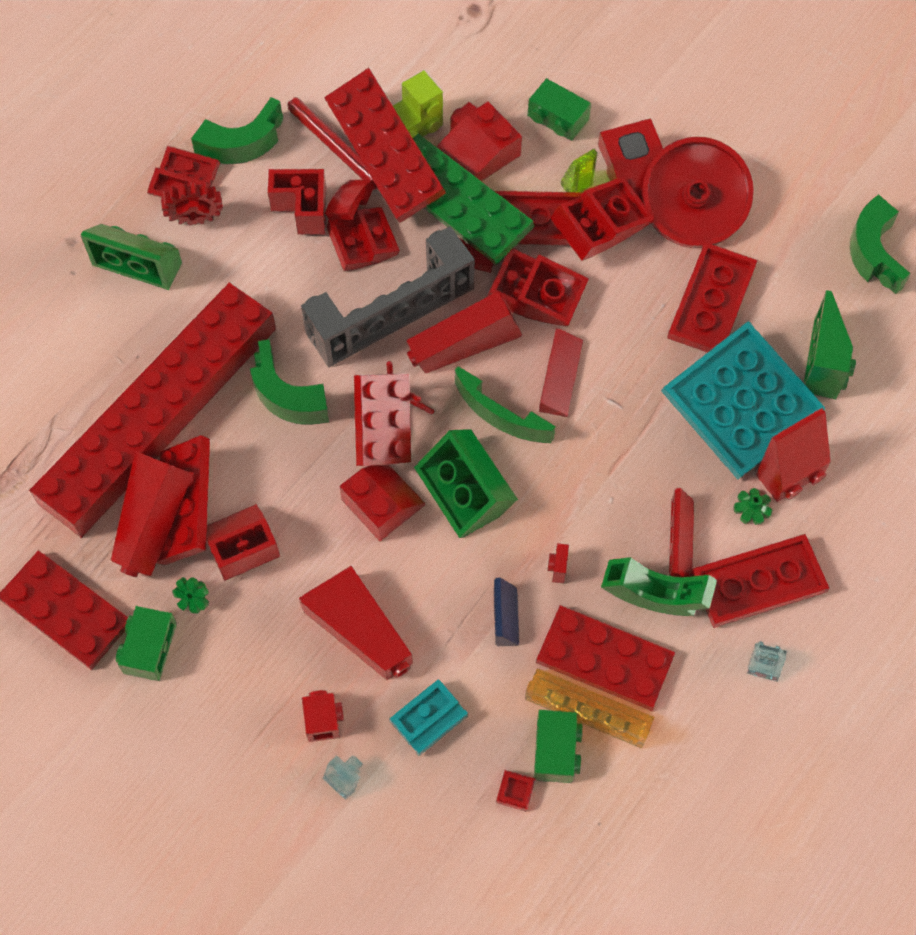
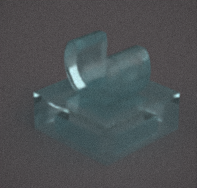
[747,641,787,682]
[323,755,363,800]

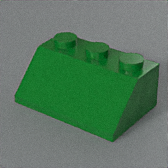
[80,224,182,290]
[414,429,518,538]

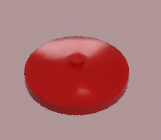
[641,137,754,248]

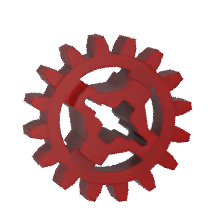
[161,182,223,226]

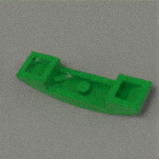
[455,366,556,443]

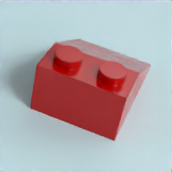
[436,101,522,182]
[756,408,831,502]

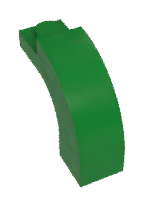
[191,97,283,164]
[850,194,911,294]
[250,339,329,425]
[601,557,717,616]

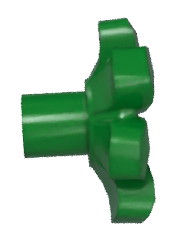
[733,488,773,525]
[172,577,209,614]

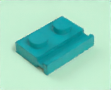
[389,679,468,756]

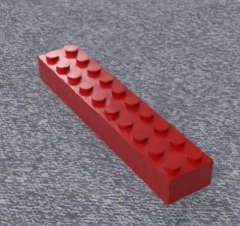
[29,282,276,538]

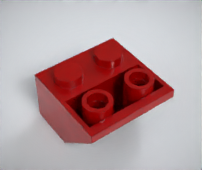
[206,504,281,581]

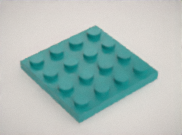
[661,321,825,480]

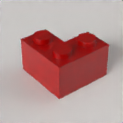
[268,169,327,235]

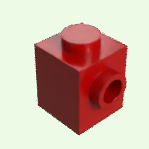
[302,690,344,742]

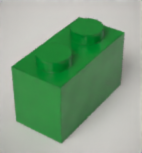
[527,78,591,141]
[116,606,177,681]
[534,709,583,783]

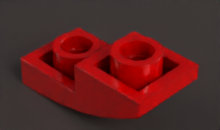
[325,180,375,220]

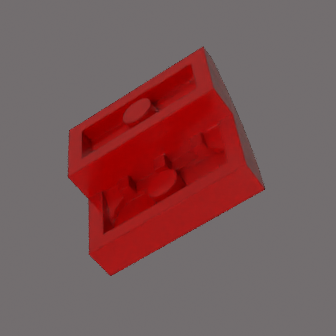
[147,146,220,198]
[326,207,400,271]

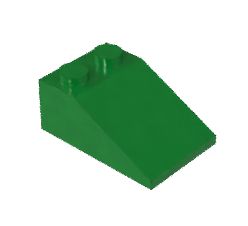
[803,290,856,399]

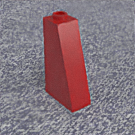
[406,291,523,374]
[110,452,193,578]
[299,566,413,680]

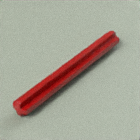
[287,97,378,189]

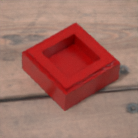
[496,770,536,812]

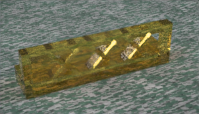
[525,668,655,749]

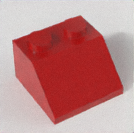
[339,464,425,541]

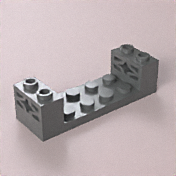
[301,226,475,368]

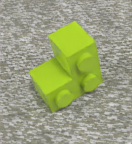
[393,70,443,138]

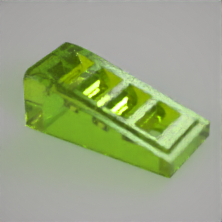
[560,149,598,192]

